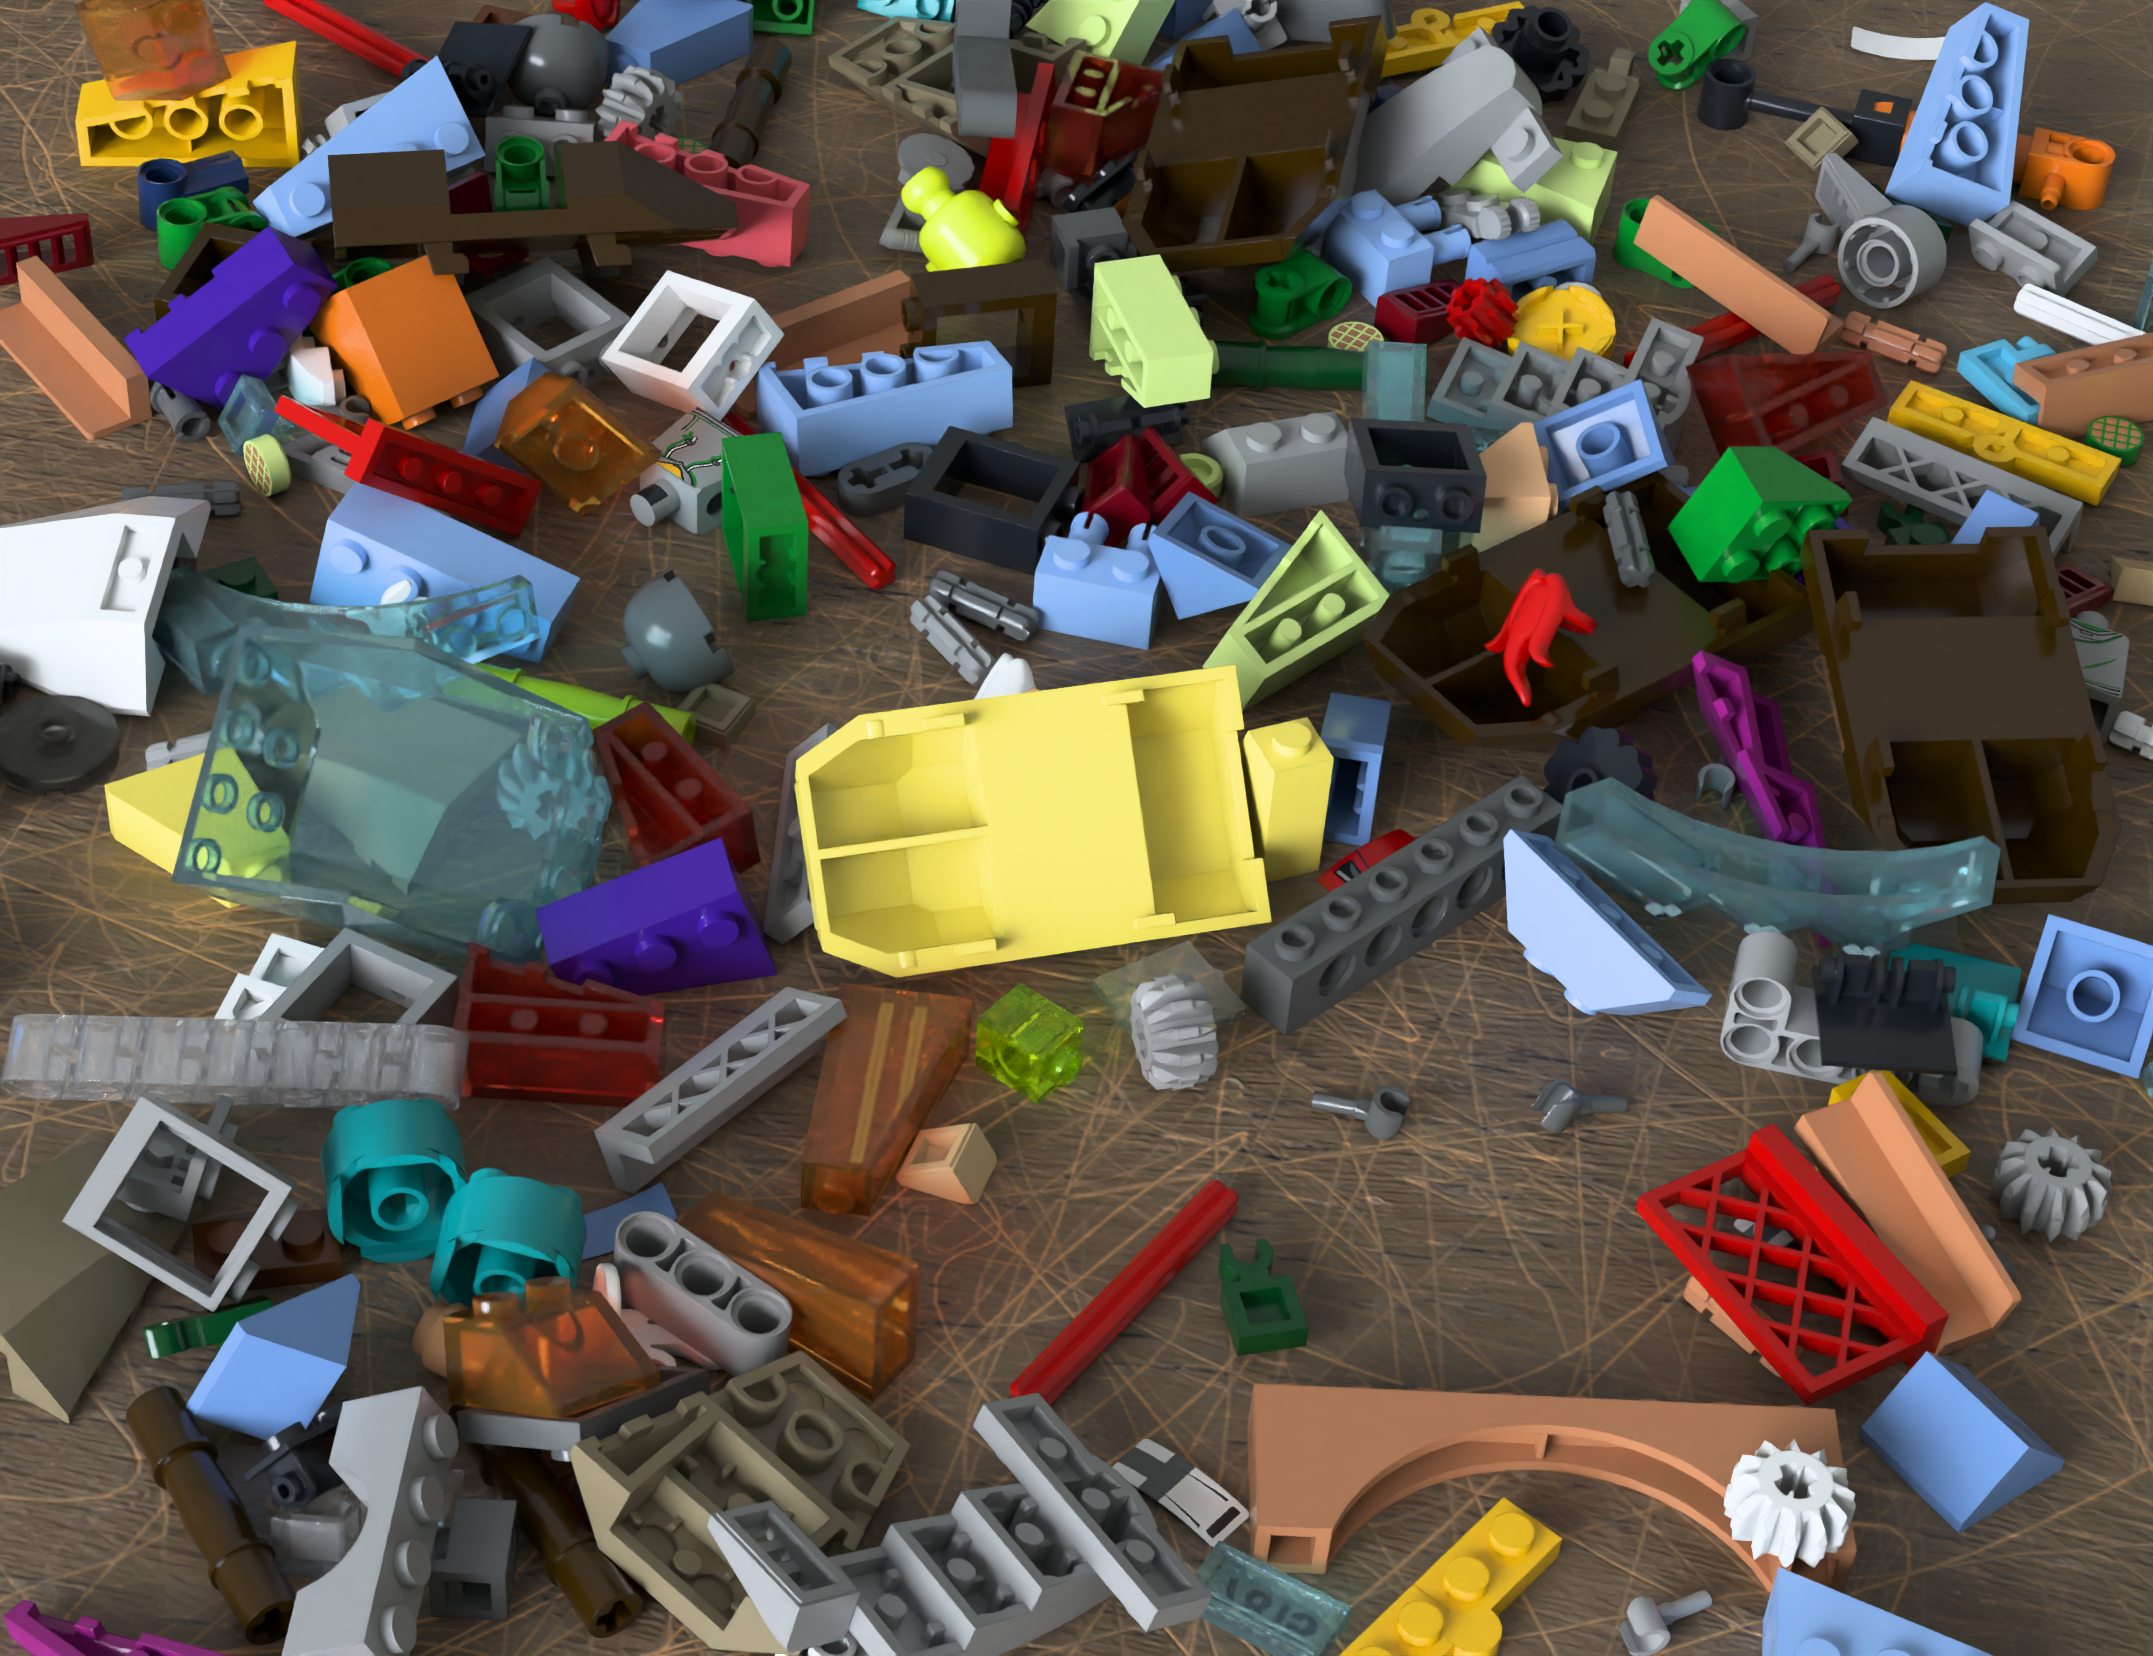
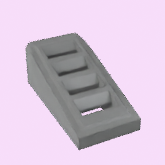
[1815,153,1894,239]
[707,1500,860,1653]

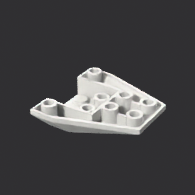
[0,496,211,717]

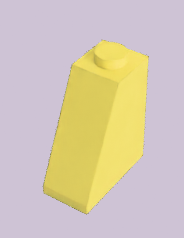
[1239,717,1334,883]
[104,746,291,909]

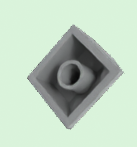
[1201,411,1349,519]

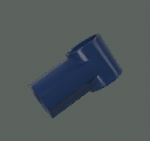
[137,150,249,231]

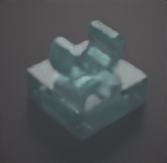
[217,375,295,457]

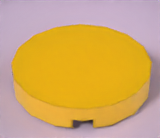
[1505,285,1616,362]

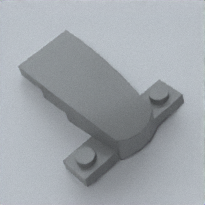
[1352,26,1564,206]
[1425,317,1704,481]
[827,1393,1213,1656]

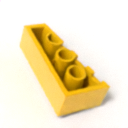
[75,41,304,168]

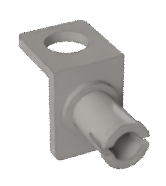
[1202,0,1287,51]

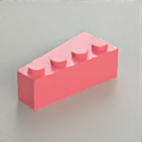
[604,120,810,267]

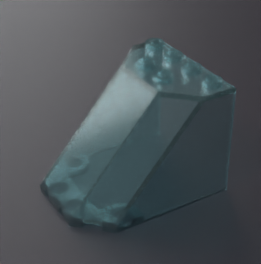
[171,624,612,972]

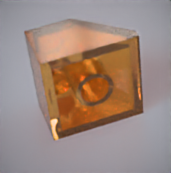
[73,0,232,101]
[494,372,662,517]
[443,1276,661,1419]

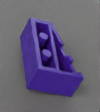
[124,226,338,417]
[535,837,778,1006]

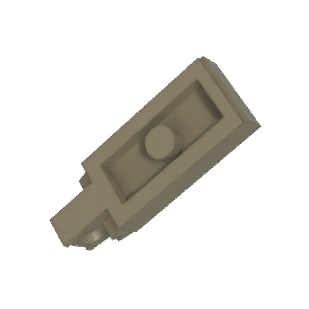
[1563,48,1641,151]

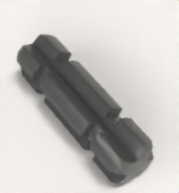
[121,481,241,517]
[1603,491,1655,588]
[929,570,1040,642]

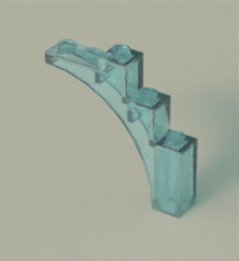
[1359,341,1442,595]
[152,565,541,713]
[1554,777,2001,959]

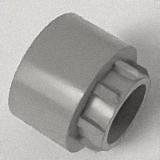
[1838,205,1947,309]

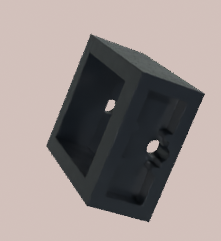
[1344,418,1487,533]
[903,426,1085,576]

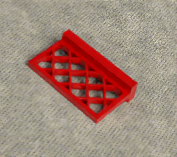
[274,395,543,537]
[1635,1123,1949,1406]

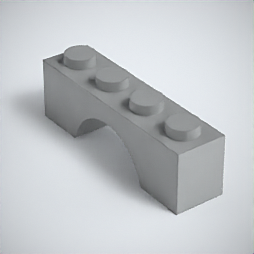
[282,1386,459,1656]

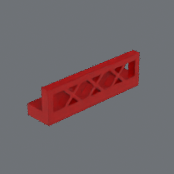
[978,63,1057,242]

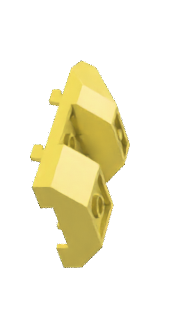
[795,665,1272,978]

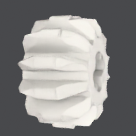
[1724,1438,1856,1569]

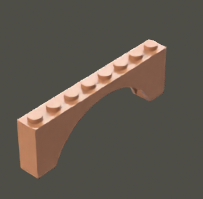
[1247,1383,1857,1594]

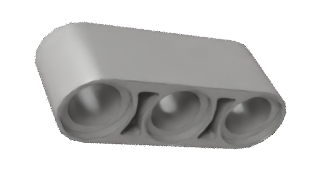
[613,1211,793,1377]

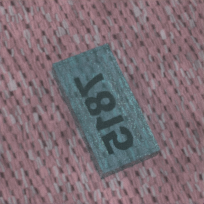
[1195,1541,1351,1656]

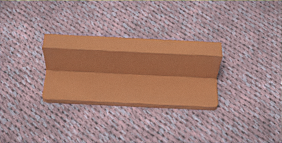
[1633,195,1844,364]
[0,255,152,440]
[729,269,910,419]
[2013,332,2153,439]
[1793,1070,2021,1356]

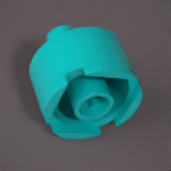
[320,1098,469,1263]
[430,1168,587,1336]

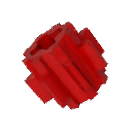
[1446,277,1519,349]

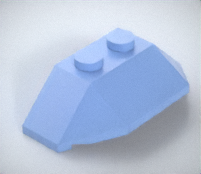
[1503,829,1712,1016]

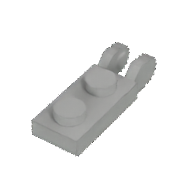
[1435,188,1541,241]

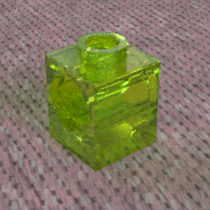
[975,983,1083,1104]

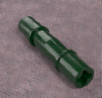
[1211,340,1428,398]

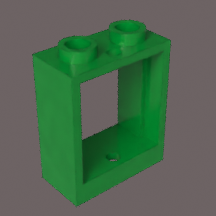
[722,432,808,622]

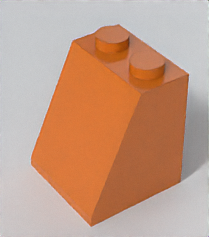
[308,255,499,430]

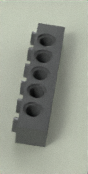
[1240,775,1567,1036]

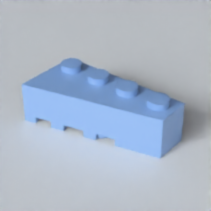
[1884,2,2029,227]
[253,56,486,241]
[755,341,1013,477]
[308,481,581,664]

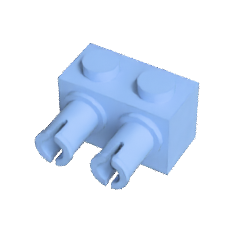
[1323,189,1471,308]
[1033,512,1164,650]

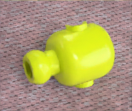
[901,166,1026,272]

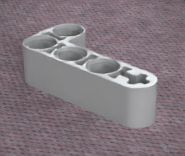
[1720,931,1983,1106]

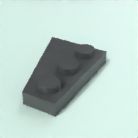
[457,1364,710,1461]

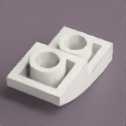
[282,333,346,406]

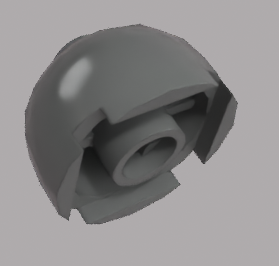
[507,14,610,116]
[619,567,735,694]

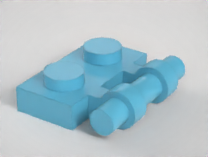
[1956,336,2057,427]

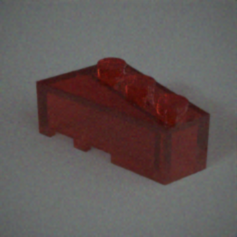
[1040,49,1164,177]
[1685,351,1889,458]
[593,700,761,874]
[450,942,666,1107]

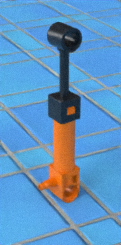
[1697,58,2116,210]

